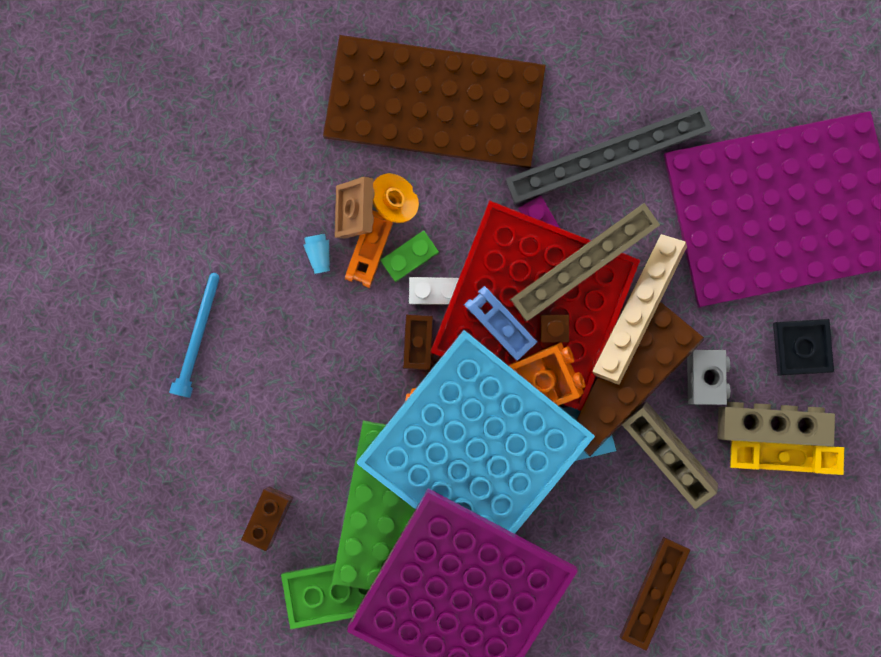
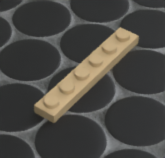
[592,234,687,385]

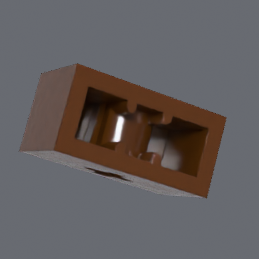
[241,487,293,551]

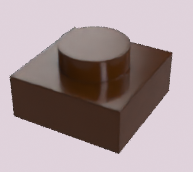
[540,315,569,342]

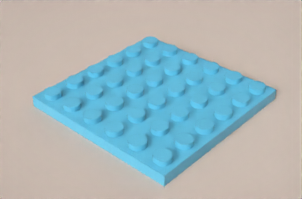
[357,330,595,534]

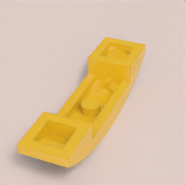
[730,440,844,475]

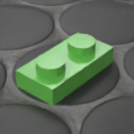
[380,230,439,283]

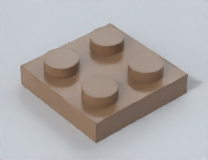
[335,177,375,239]

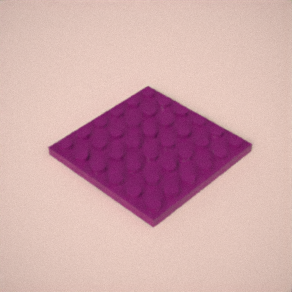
[347,488,578,657]

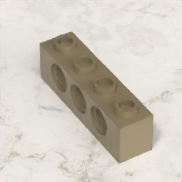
[622,401,718,509]
[717,402,835,447]

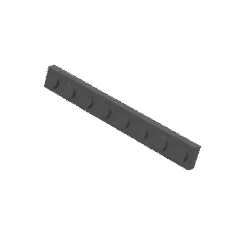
[505,105,713,205]

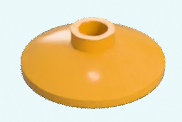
[373,173,419,223]

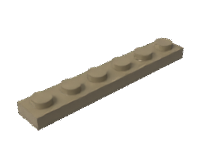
[510,203,660,322]

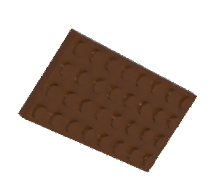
[323,35,546,168]

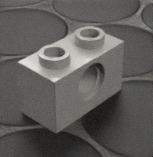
[687,350,731,405]

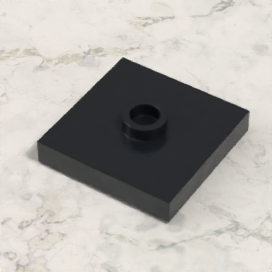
[773,319,834,376]

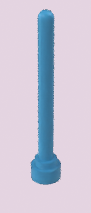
[169,273,220,398]

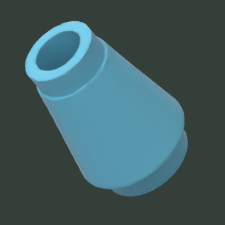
[303,234,330,274]

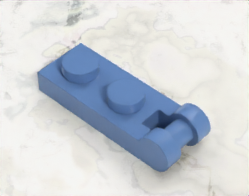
[464,286,537,361]

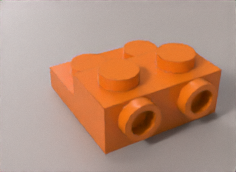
[509,342,585,406]

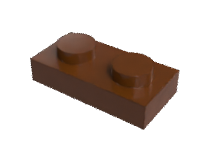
[403,315,433,370]

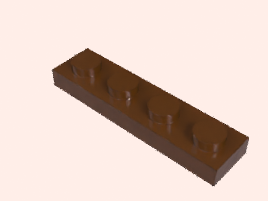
[620,537,690,651]

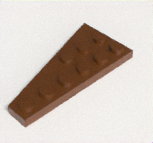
[576,302,704,456]

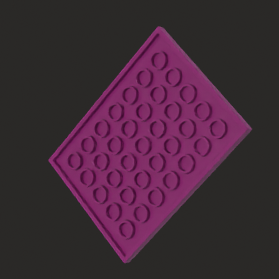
[664,111,881,308]

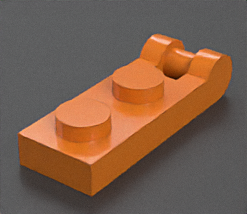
[345,210,394,288]

